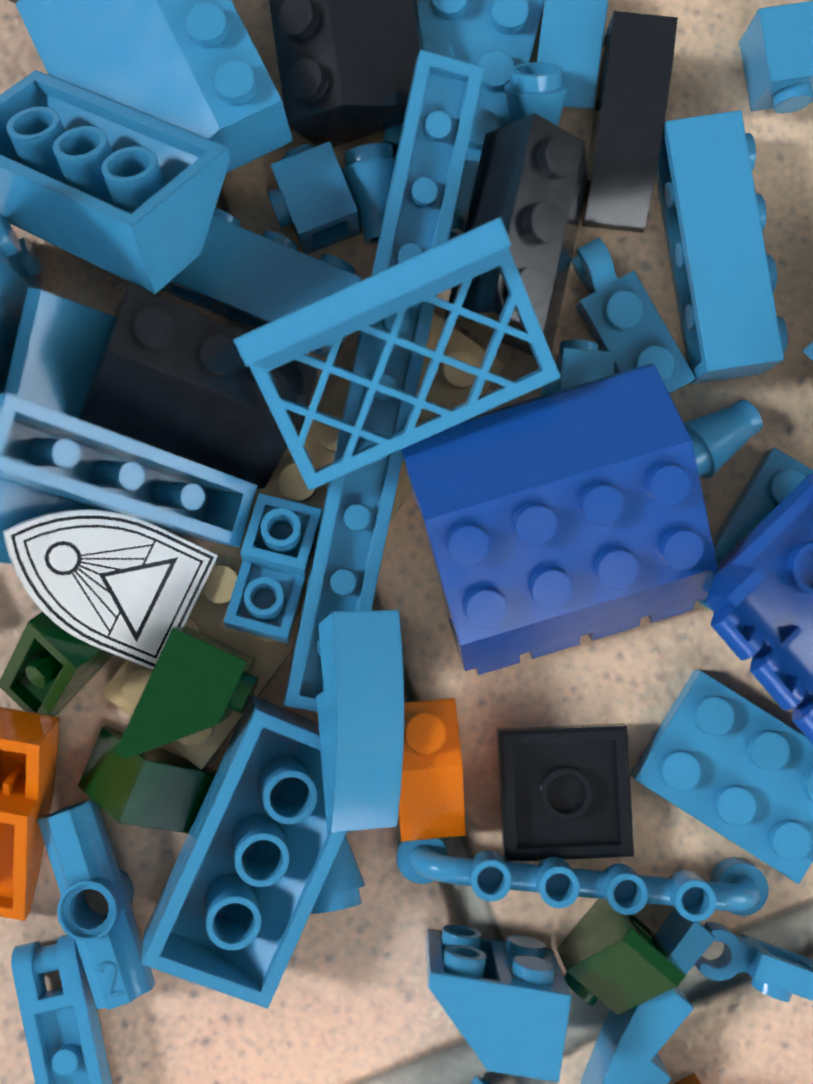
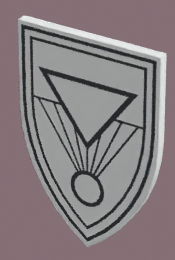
[3,509,218,670]

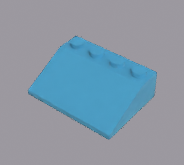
[15,0,293,173]

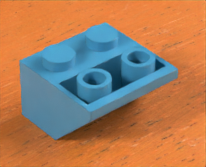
[426,925,572,1082]

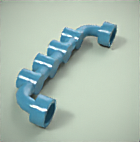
[396,838,769,922]

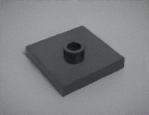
[497,723,634,862]

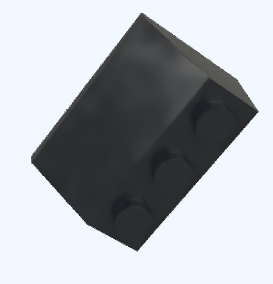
[269,0,424,147]
[445,113,588,356]
[78,284,318,489]

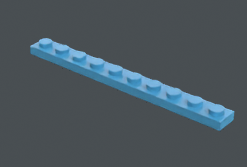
[283,49,485,712]

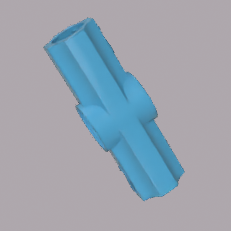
[37,799,155,1010]

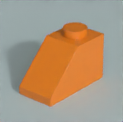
[398,698,466,842]

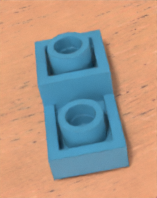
[537,0,609,110]
[224,493,322,644]

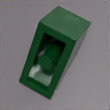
[0,611,114,717]
[115,626,259,759]
[557,899,686,1015]

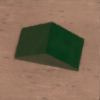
[78,726,217,834]

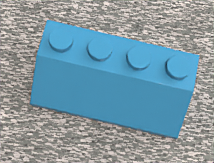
[0,70,230,294]
[0,287,114,564]
[141,696,346,1009]

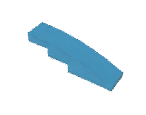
[580,908,716,1084]

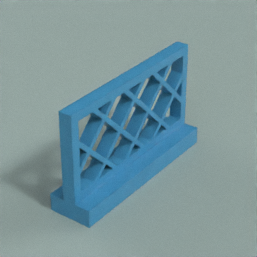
[234,218,561,491]

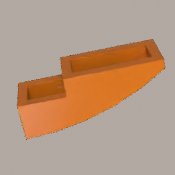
[0,707,60,921]

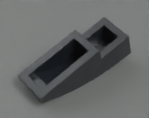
[582,11,678,233]

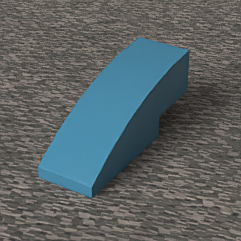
[316,610,404,834]

